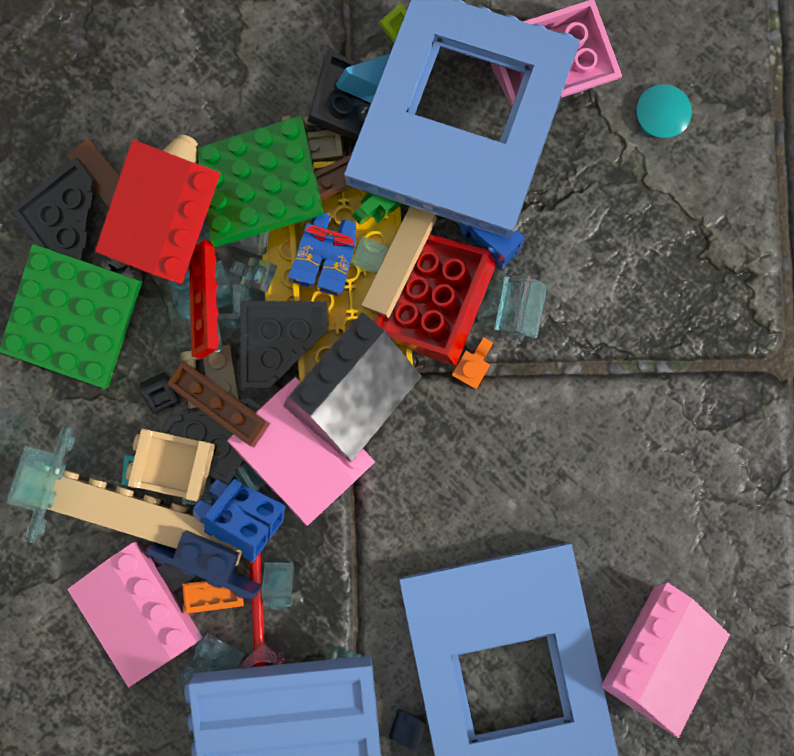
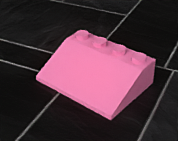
[490,0,622,107]
[227,377,375,527]
[67,541,203,688]
[601,582,730,738]

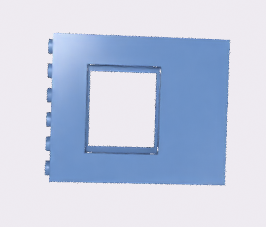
[344,0,580,239]
[399,542,618,756]

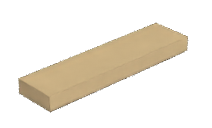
[361,206,437,318]

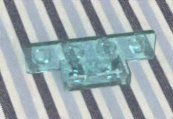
[5,425,75,543]

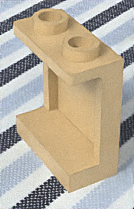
[126,429,215,501]

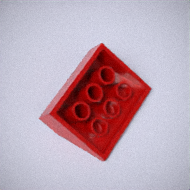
[95,139,220,284]
[374,234,497,366]

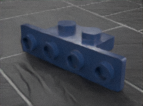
[146,530,262,599]

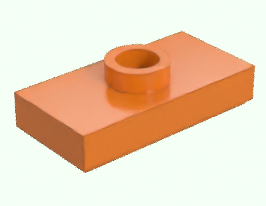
[182,581,244,614]

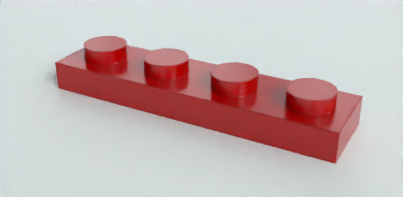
[189,240,219,359]

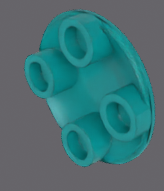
[636,84,692,138]

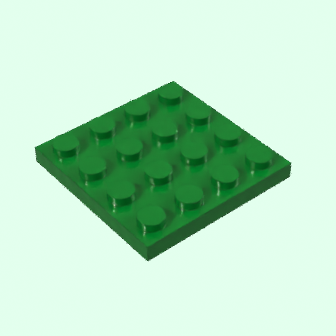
[197,115,324,247]
[0,244,142,389]

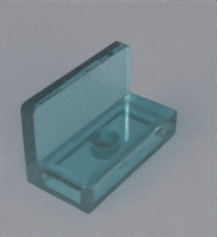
[494,275,547,339]

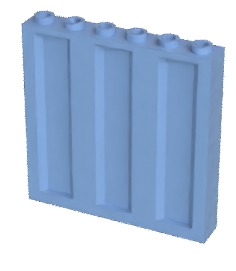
[185,656,381,756]

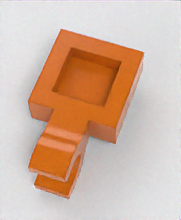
[451,337,493,390]

